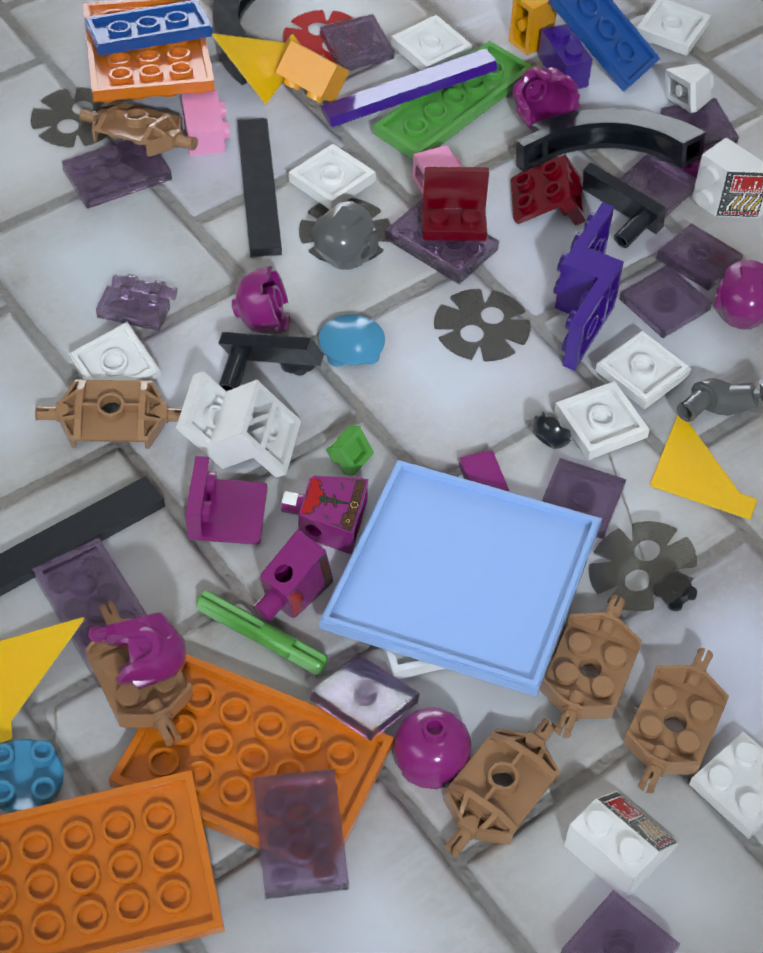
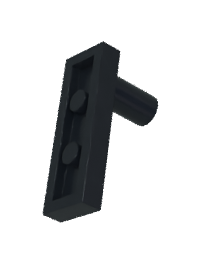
[582,162,666,248]
[218,332,324,391]

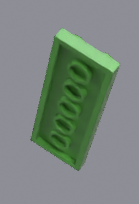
[373,40,534,159]

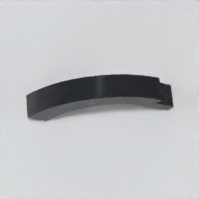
[213,0,256,86]
[516,108,706,172]

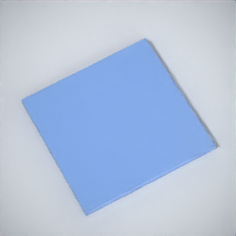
[319,460,602,697]

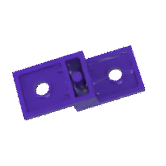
[553,202,624,371]

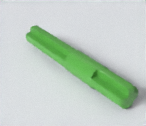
[196,591,328,675]

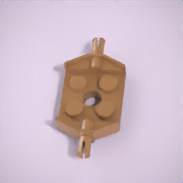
[79,101,198,157]
[35,380,182,449]
[540,595,642,738]
[85,601,193,746]
[623,648,729,793]
[443,718,560,857]

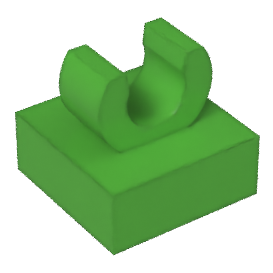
[326,425,374,475]

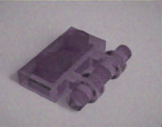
[96,274,178,331]

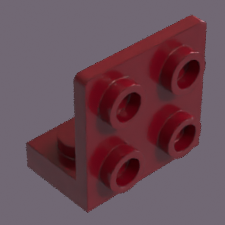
[511,154,586,225]
[422,167,489,241]

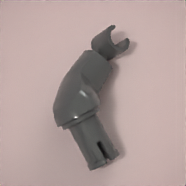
[677,378,763,422]

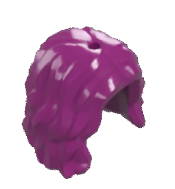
[513,67,580,130]

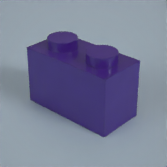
[538,24,593,89]

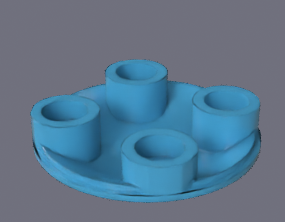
[319,314,385,367]
[0,739,64,813]

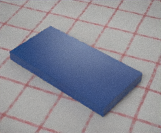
[84,0,213,56]
[549,0,661,92]

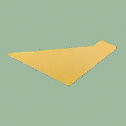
[212,34,300,105]
[650,415,757,520]
[0,617,85,743]

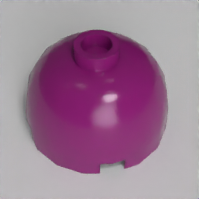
[232,266,290,334]
[393,707,471,789]

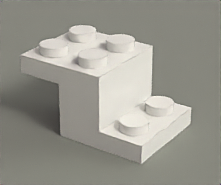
[176,371,301,478]

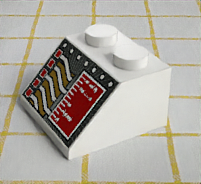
[692,137,763,218]
[564,791,679,900]

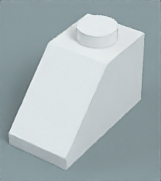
[666,64,714,113]

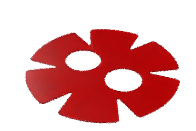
[283,10,367,64]

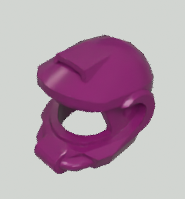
[714,260,763,330]
[88,612,187,689]

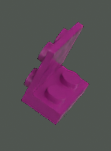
[185,456,268,545]

